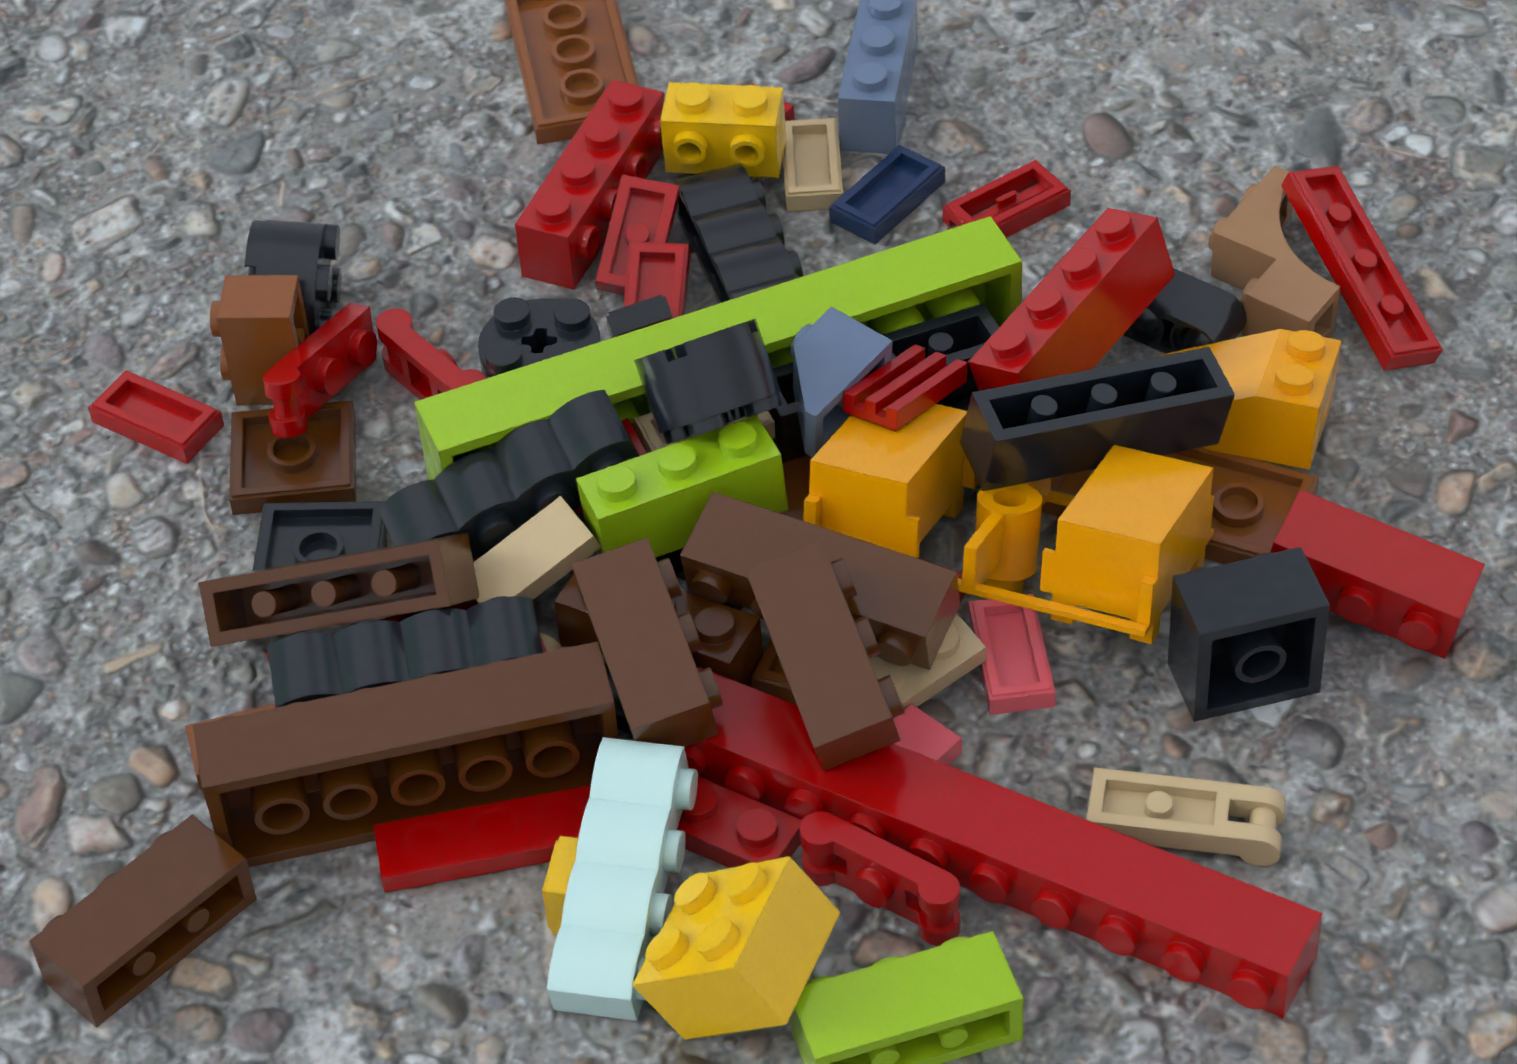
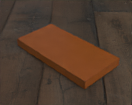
[504,0,639,145]
[1042,448,1319,564]

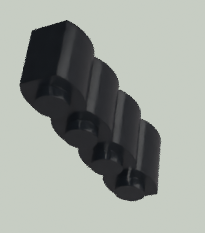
[673,163,804,304]
[378,390,639,558]
[267,596,543,708]

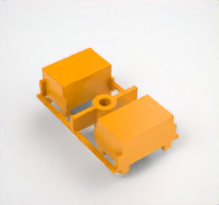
[803,401,1214,644]

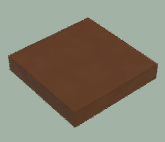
[229,400,357,515]

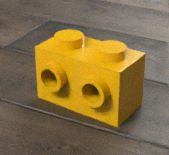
[660,82,786,178]

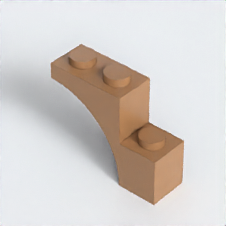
[1208,166,1340,338]

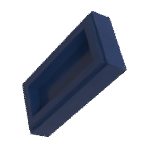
[829,145,945,245]

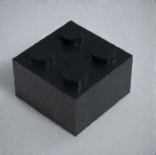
[1167,547,1330,722]

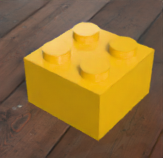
[632,856,841,1040]

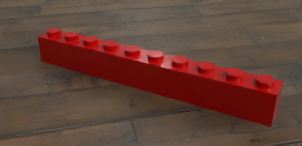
[684,666,1323,1018]

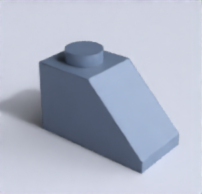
[790,307,893,458]

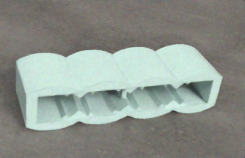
[547,737,698,1021]

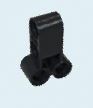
[1123,268,1247,354]

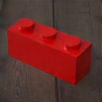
[1270,489,1485,659]

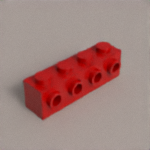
[515,80,665,290]
[968,208,1175,391]

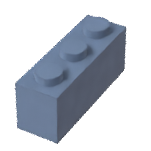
[838,0,918,154]

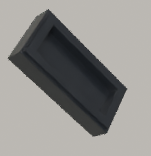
[606,295,672,338]

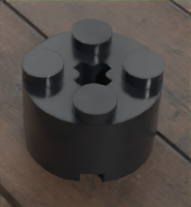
[244,220,342,335]
[478,297,601,379]
[634,318,783,444]

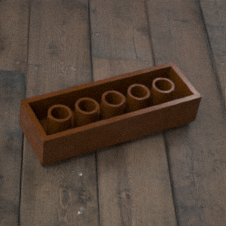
[193,642,619,868]

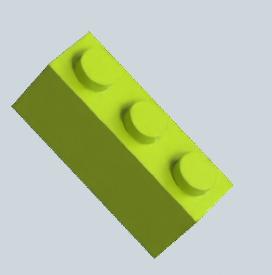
[576,415,789,558]
[790,931,1023,1064]

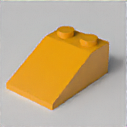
[1152,329,1342,470]

